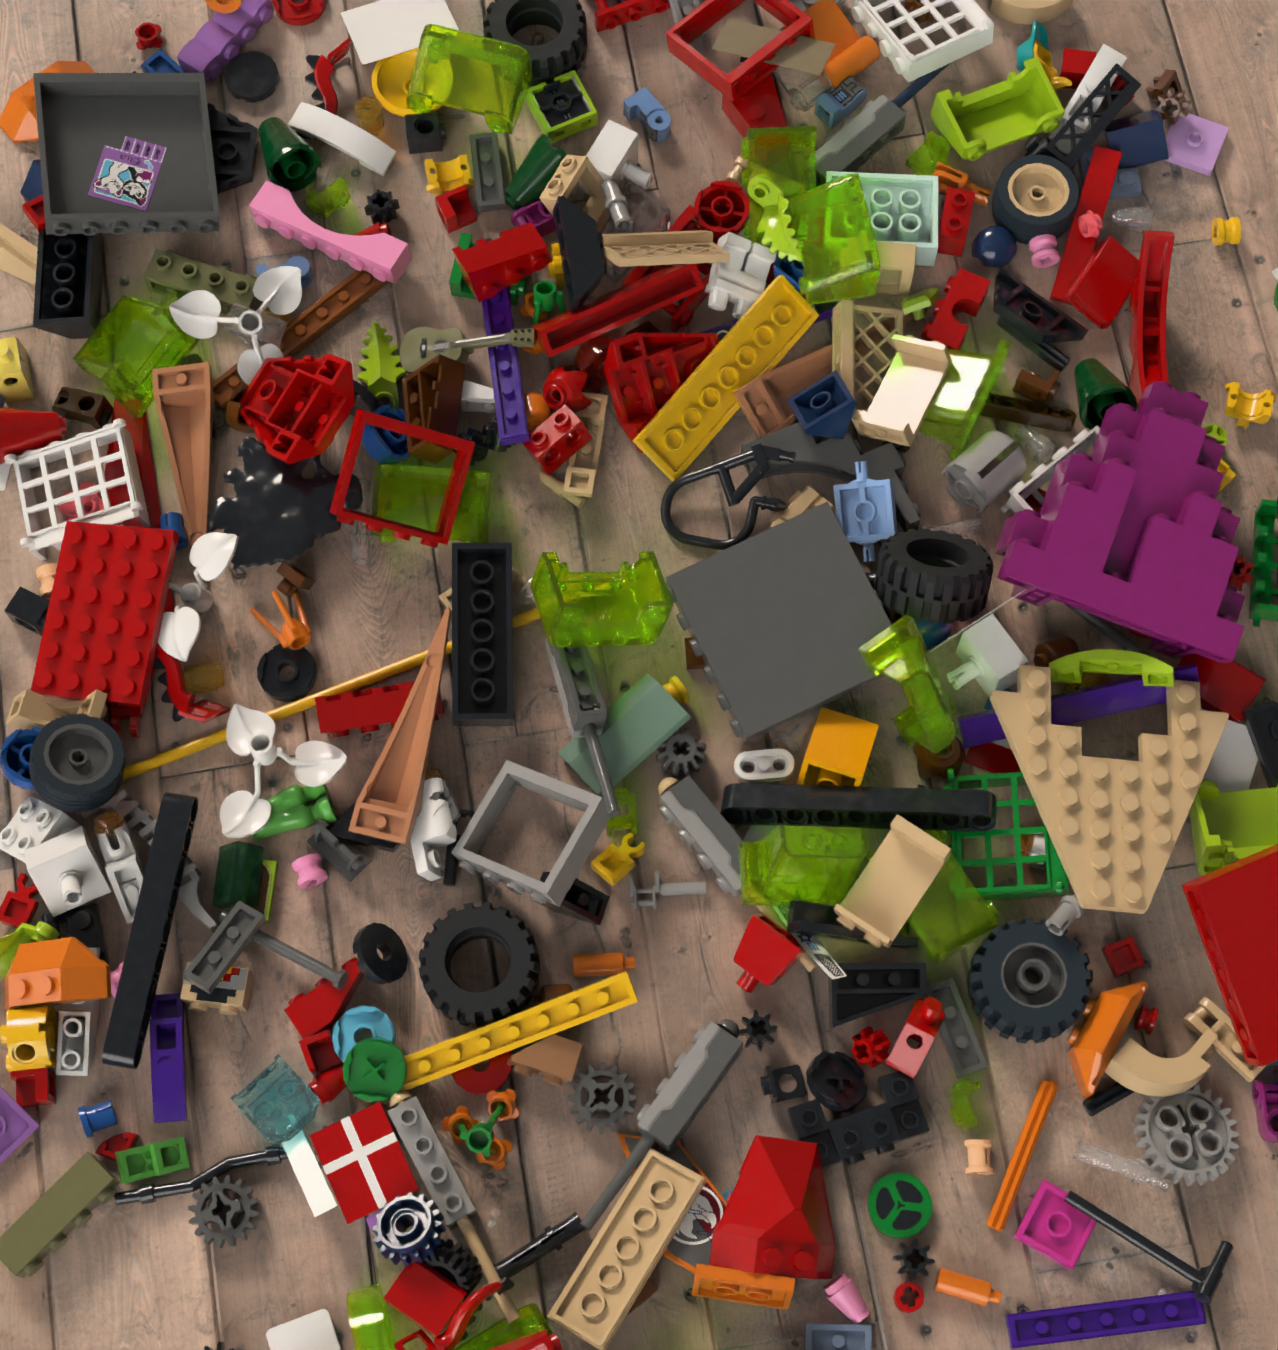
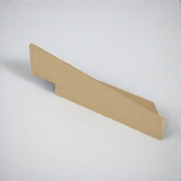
[0,223,38,285]

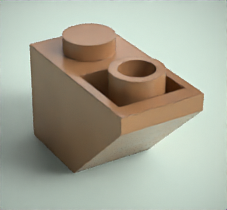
[507,1034,583,1086]

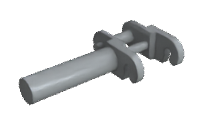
[629,871,706,911]

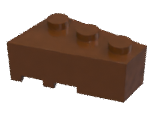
[402,354,466,464]

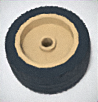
[992,154,1079,245]

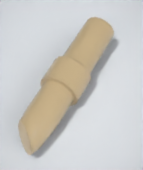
[540,471,586,508]

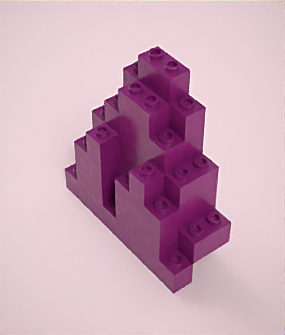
[994,381,1246,664]

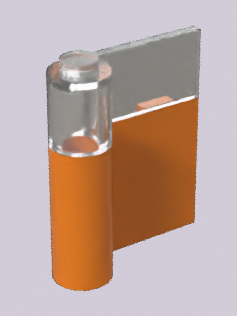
[773,0,880,112]

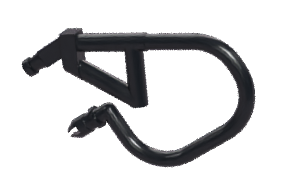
[661,443,796,550]

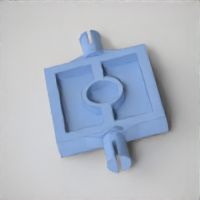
[833,461,898,562]

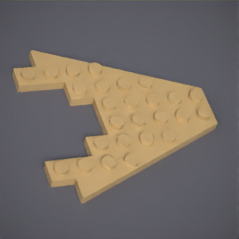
[989,665,1229,914]

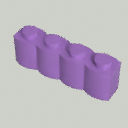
[177,0,274,84]

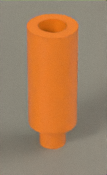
[573,952,635,977]
[934,1267,1002,1306]

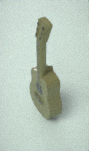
[399,326,536,375]

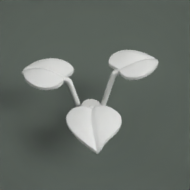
[169,266,302,386]
[158,532,239,662]
[219,704,347,838]

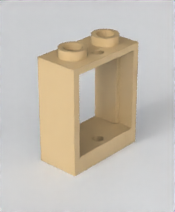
[539,155,610,231]
[837,238,916,297]

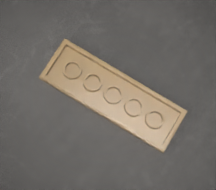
[547,1148,707,1350]

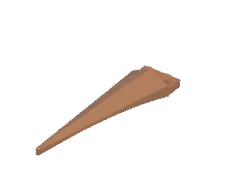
[732,308,924,439]
[152,362,215,584]
[348,607,452,846]

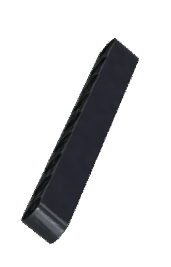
[720,783,997,832]
[102,792,198,1069]

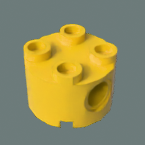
[0,1004,59,1072]

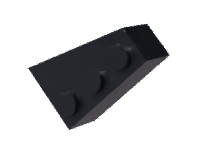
[828,963,927,1028]

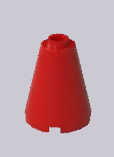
[0,408,67,464]

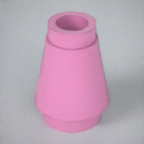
[824,1273,870,1324]

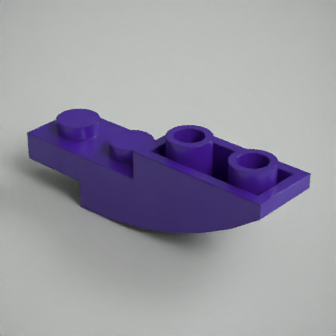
[150,993,187,1124]

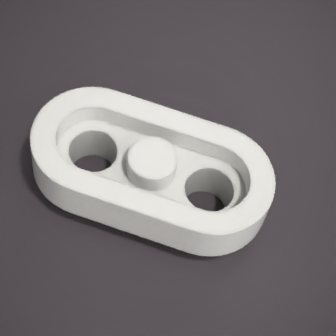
[734,748,795,783]

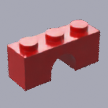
[921,268,991,363]

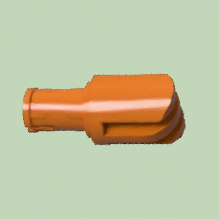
[932,162,992,207]

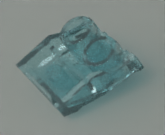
[231,1054,320,1145]

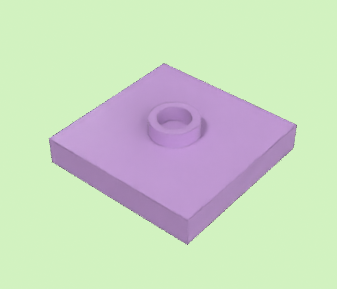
[1164,113,1229,177]

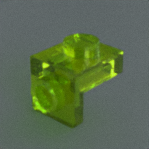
[305,177,351,218]
[947,1079,982,1133]

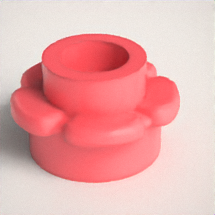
[1078,210,1103,238]

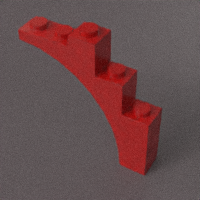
[1129,230,1175,412]

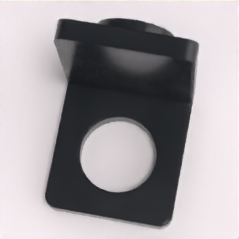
[760,1065,806,1104]

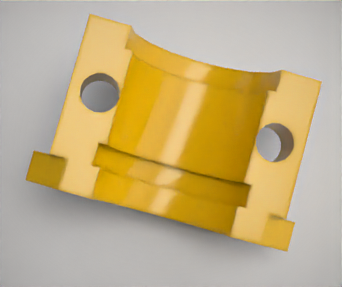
[424,154,475,195]
[1224,382,1276,430]

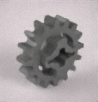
[567,1063,637,1134]
[188,1175,260,1248]

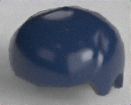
[972,226,1017,268]

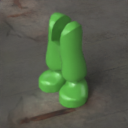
[252,784,338,841]

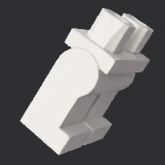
[705,232,777,319]

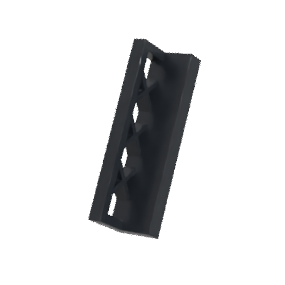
[1044,63,1142,169]
[787,900,918,949]

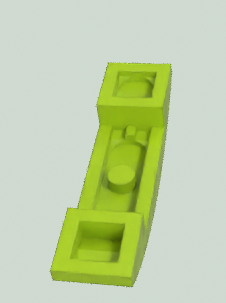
[1049,649,1175,687]

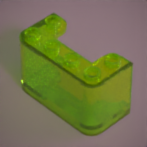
[741,126,820,248]
[530,551,674,648]

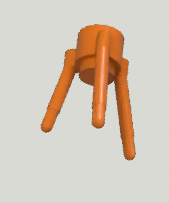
[250,590,313,650]

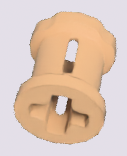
[964,1139,994,1175]

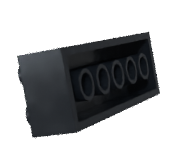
[452,543,514,726]

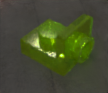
[905,130,951,176]

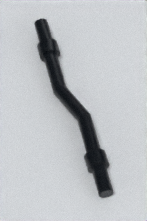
[114,1144,288,1206]

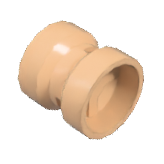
[35,563,58,601]

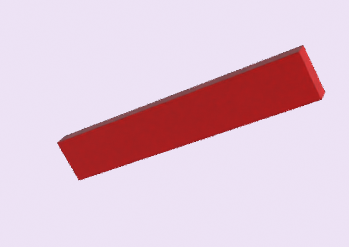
[1050,145,1122,305]

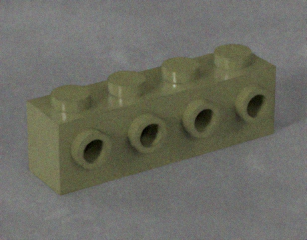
[143,249,262,318]
[0,1151,121,1278]

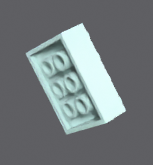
[823,171,938,266]

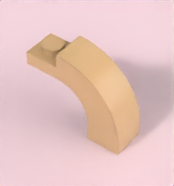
[990,0,1073,25]
[6,689,107,731]
[1104,1028,1218,1097]

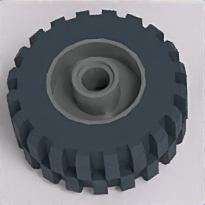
[967,917,1093,1044]

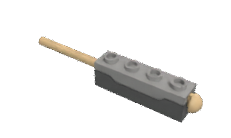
[658,775,818,973]
[387,1091,520,1324]

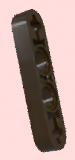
[963,390,1076,432]

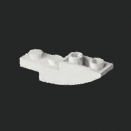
[1049,44,1127,155]
[56,947,100,1076]

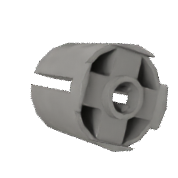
[942,430,1027,513]

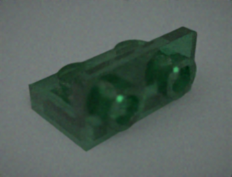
[212,841,264,909]

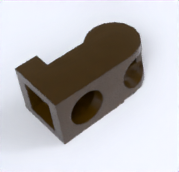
[52,387,113,429]

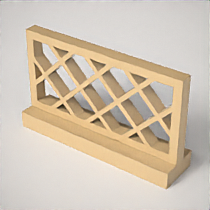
[601,230,730,267]
[832,299,903,414]

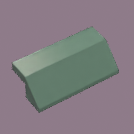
[558,673,691,797]

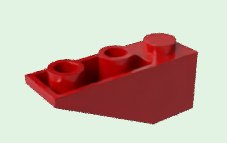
[284,957,364,1039]

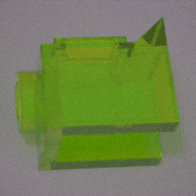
[607,788,638,837]

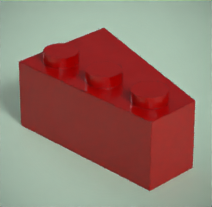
[722,74,791,169]
[452,222,552,303]

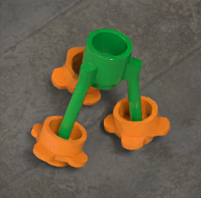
[520,281,570,355]
[441,1089,520,1170]

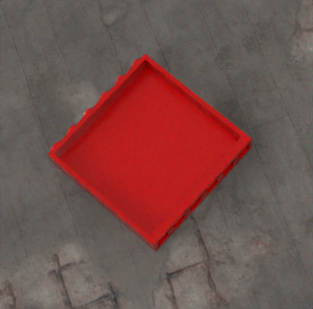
[1182,844,1278,1067]

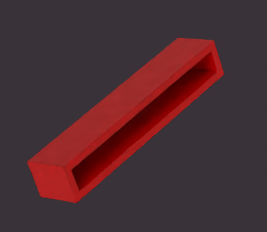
[532,264,705,358]

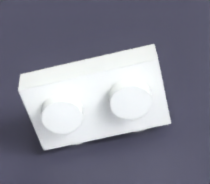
[0,796,86,864]
[266,1309,341,1350]

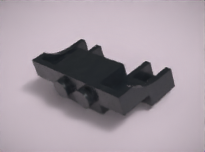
[787,1071,930,1169]

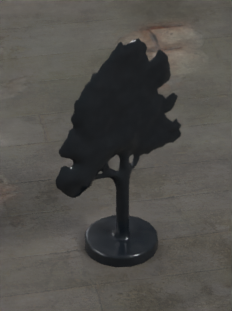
[208,380,382,570]

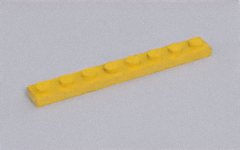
[400,971,639,1091]

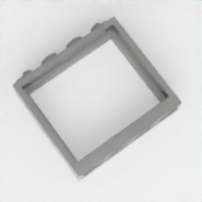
[451,760,611,907]

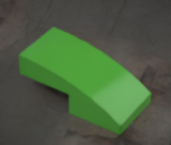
[115,1136,190,1184]

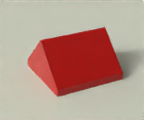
[383,1262,467,1338]

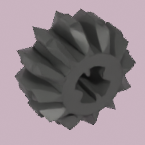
[656,727,707,778]

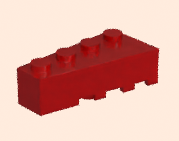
[315,681,444,738]

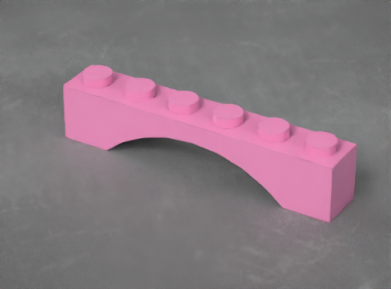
[249,180,413,285]

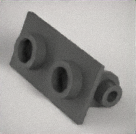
[307,822,372,882]

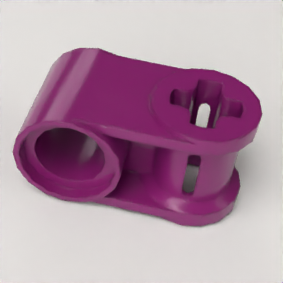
[510,200,556,237]
[1252,1080,1278,1143]

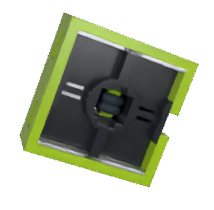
[525,70,598,145]

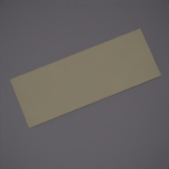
[712,18,836,76]

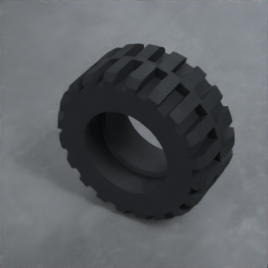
[483,0,587,89]
[874,529,994,624]
[419,902,540,1027]

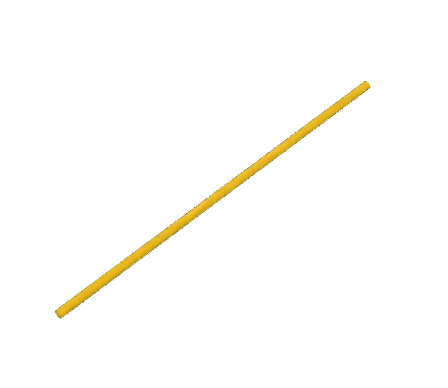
[121,579,613,782]

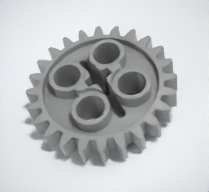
[1133,1084,1240,1187]

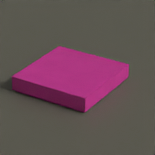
[1013,1179,1097,1270]

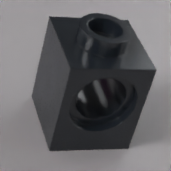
[405,112,446,154]
[4,586,49,636]

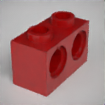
[937,187,975,257]
[522,404,593,475]

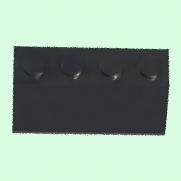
[33,228,104,339]

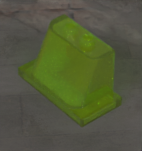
[73,293,200,418]
[918,339,1011,461]
[858,614,957,754]
[738,825,869,906]

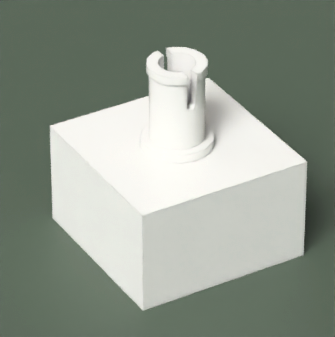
[583,120,654,195]
[947,613,1029,696]
[24,826,111,917]

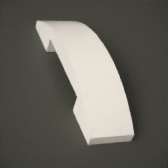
[288,102,397,177]

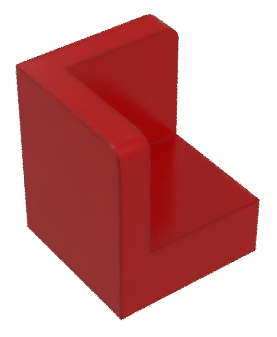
[1059,48,1097,89]
[435,185,478,234]
[299,1030,343,1076]
[10,1068,56,1108]

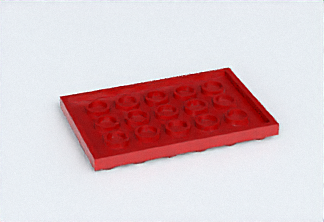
[31,521,179,707]

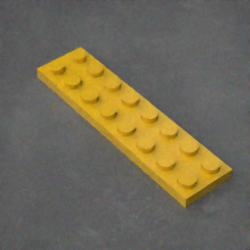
[633,275,820,481]

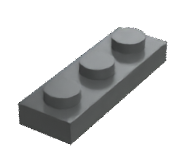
[469,132,506,212]
[182,901,266,994]
[925,978,988,1079]

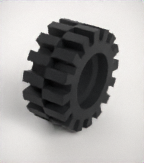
[423,1239,482,1301]

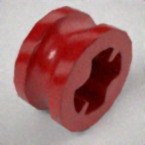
[1134,1003,1159,1035]
[893,1282,924,1313]

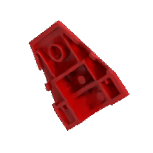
[604,333,719,453]
[238,354,355,464]
[709,1135,836,1280]

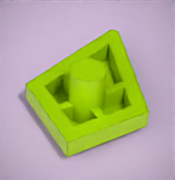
[901,287,941,320]

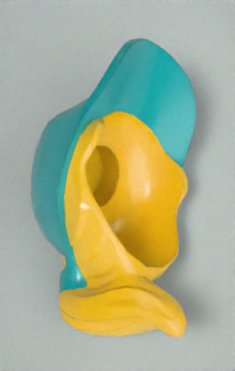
[1016,21,1072,92]

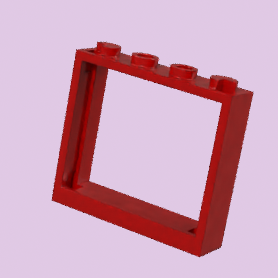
[665,0,815,102]
[329,409,476,548]

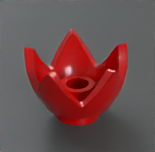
[543,364,592,413]

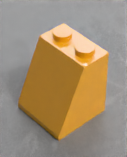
[796,707,879,787]

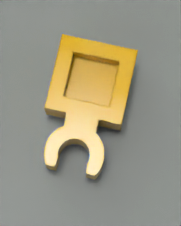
[547,243,566,288]
[591,833,645,887]

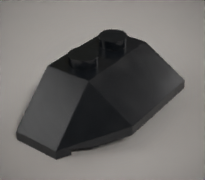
[553,196,607,312]

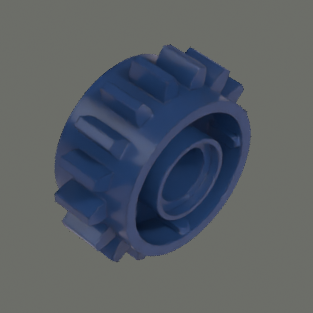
[372,1192,446,1266]

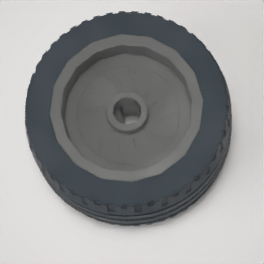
[29,714,125,813]

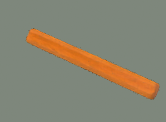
[986,1079,1058,1232]

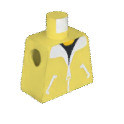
[0,337,34,404]

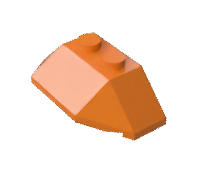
[0,61,95,144]
[4,937,111,1011]
[1067,981,1149,1099]

